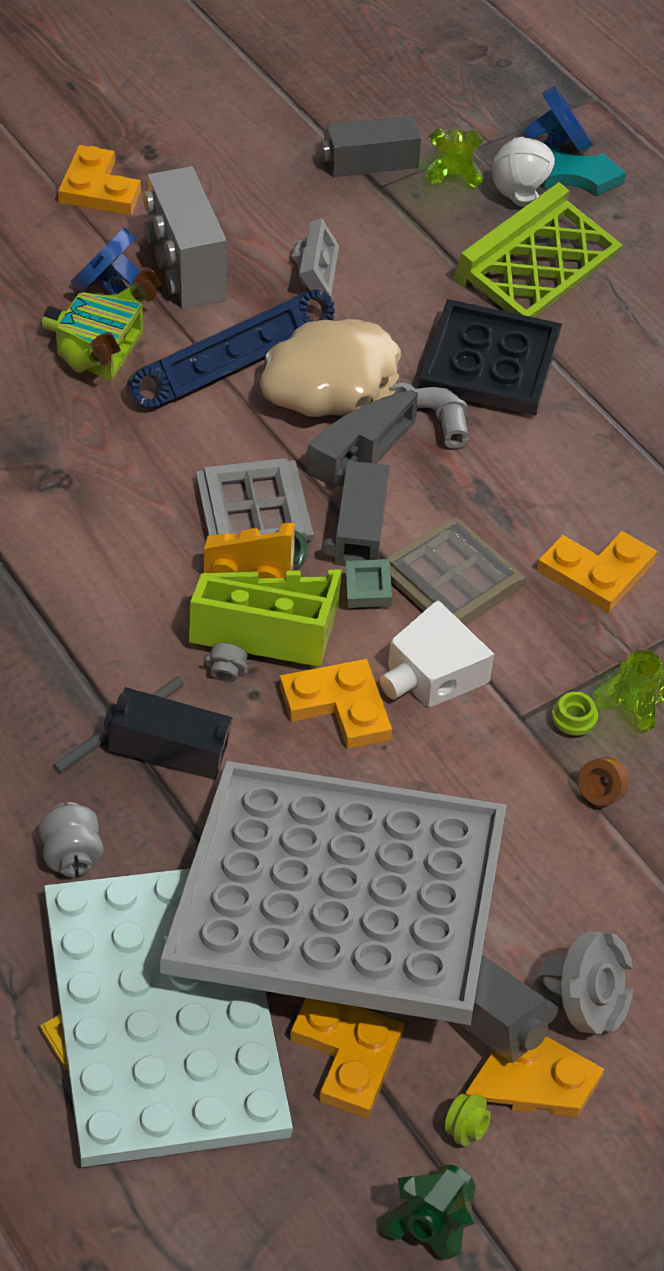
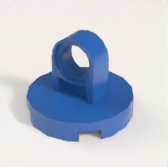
[523,86,594,154]
[70,227,140,295]

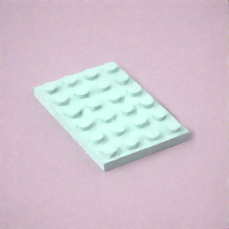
[44,868,293,1167]

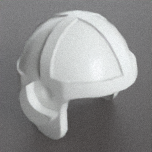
[492,137,554,207]

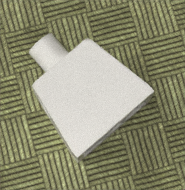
[380,600,494,707]

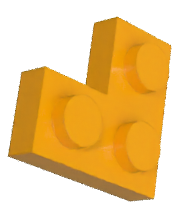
[58,145,141,215]
[537,531,658,613]
[279,659,392,749]
[291,998,405,1119]

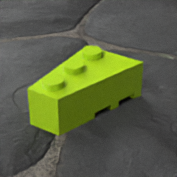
[189,569,342,667]

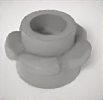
[204,643,248,681]

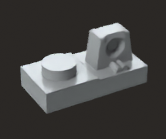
[292,218,339,296]

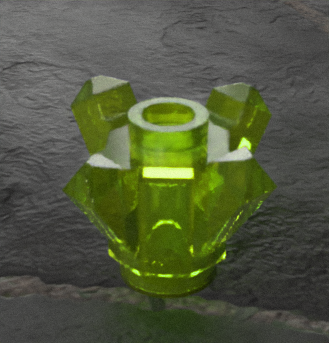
[425,127,484,188]
[593,650,664,732]

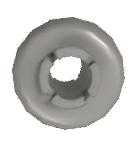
[39,802,104,877]

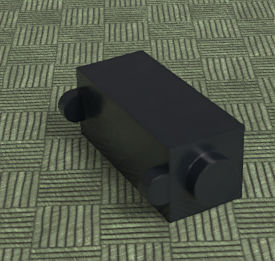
[103,687,233,780]

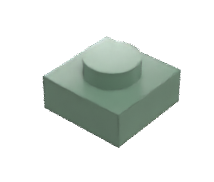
[346,559,392,608]

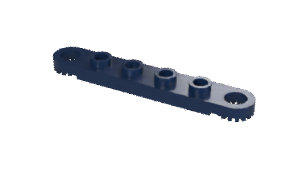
[126,289,335,409]

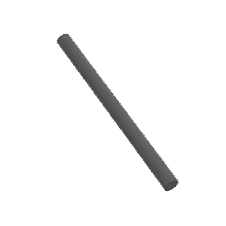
[53,676,184,774]

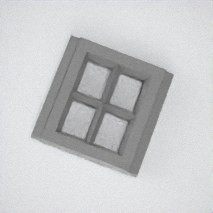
[196,458,314,541]

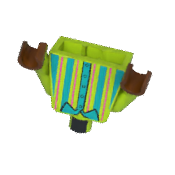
[42,269,161,381]

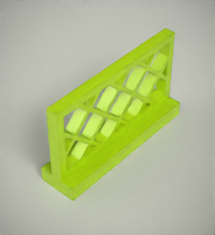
[453,182,623,318]

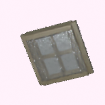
[386,517,526,625]

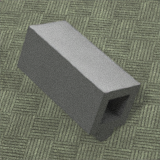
[320,116,421,177]
[322,461,389,566]
[458,955,558,1063]

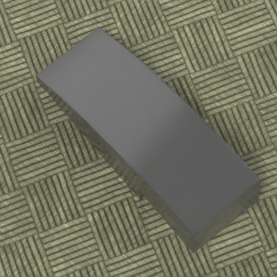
[307,390,418,488]

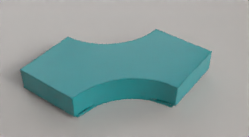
[541,145,626,196]

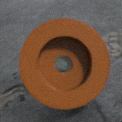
[578,757,629,806]

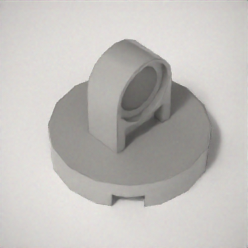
[534,931,633,1034]

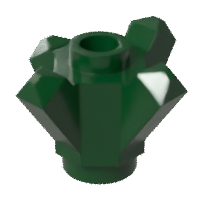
[381,1165,475,1260]

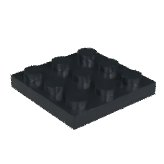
[418,299,562,416]

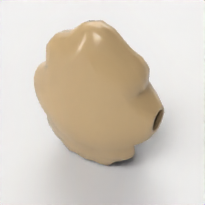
[259,319,401,417]

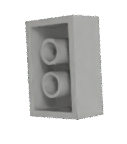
[143,166,227,309]

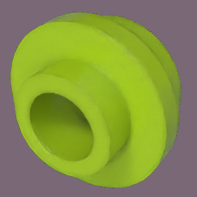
[552,692,598,736]
[445,1094,491,1147]

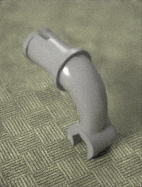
[389,383,469,448]

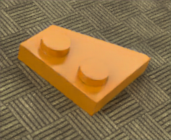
[204,522,295,578]
[465,1037,605,1118]

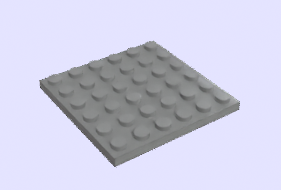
[160,761,507,1025]

